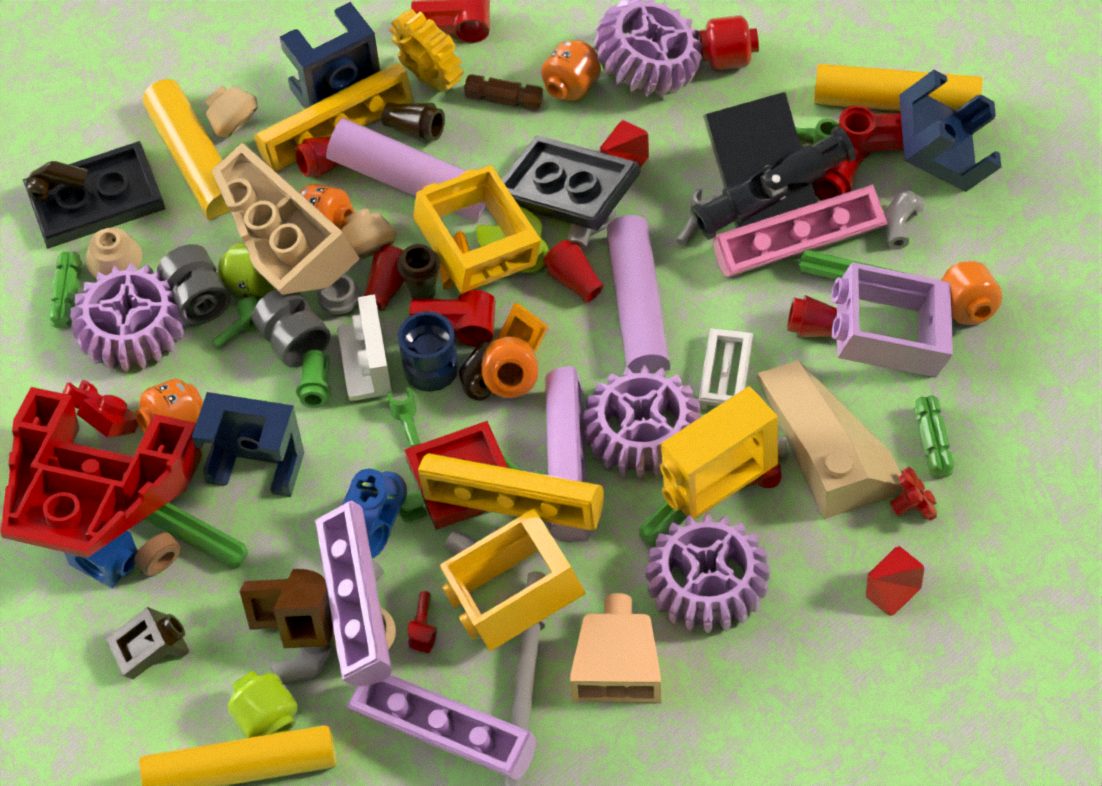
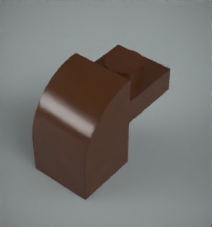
[239,569,333,648]

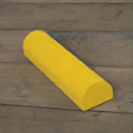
[254,62,414,172]
[814,64,983,111]
[143,79,230,220]
[418,453,604,531]
[139,725,337,786]

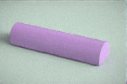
[326,118,486,223]
[607,215,670,373]
[545,366,590,542]
[315,500,392,686]
[347,675,536,780]

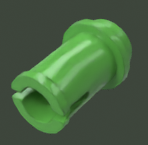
[296,350,331,408]

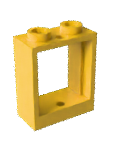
[413,164,541,294]
[660,386,778,520]
[439,508,586,651]

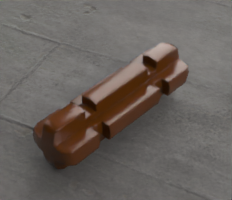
[464,74,543,110]

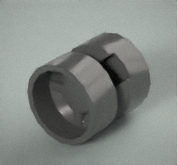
[157,244,231,325]
[252,289,331,368]

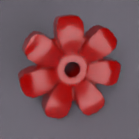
[890,466,937,521]

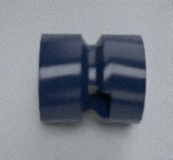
[398,311,459,392]

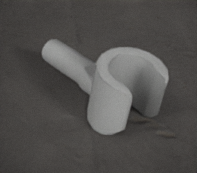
[677,189,717,246]

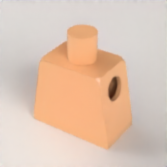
[570,593,661,703]

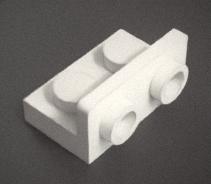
[337,294,392,401]

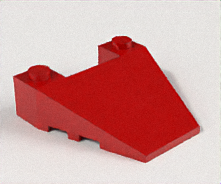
[0,387,202,558]

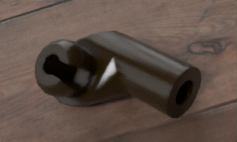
[26,161,88,200]
[459,341,491,401]

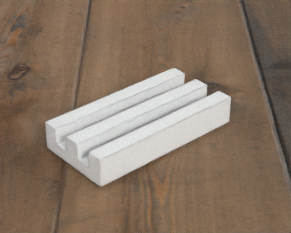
[698,328,753,410]

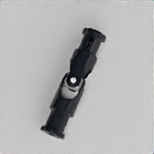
[691,126,856,240]

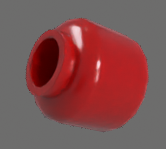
[699,15,759,71]

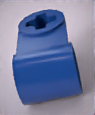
[341,468,407,559]

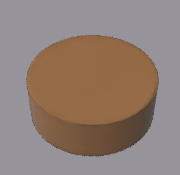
[134,532,181,576]

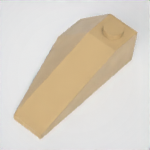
[211,143,360,295]
[758,360,904,519]

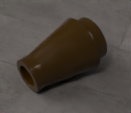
[381,102,445,143]
[397,244,440,299]

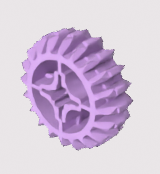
[594,0,702,98]
[70,262,187,372]
[582,364,701,480]
[645,512,770,634]

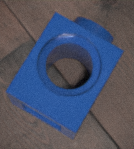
[64,531,138,589]

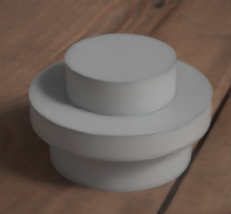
[317,274,360,315]

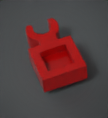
[62,380,138,438]

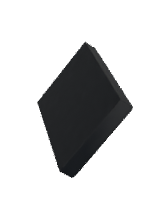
[703,92,817,228]
[502,135,641,231]
[22,141,166,249]

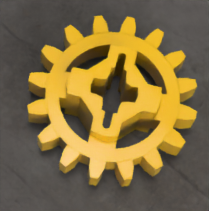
[389,9,464,92]

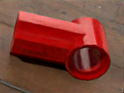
[411,0,490,43]
[838,106,904,159]
[409,290,496,347]

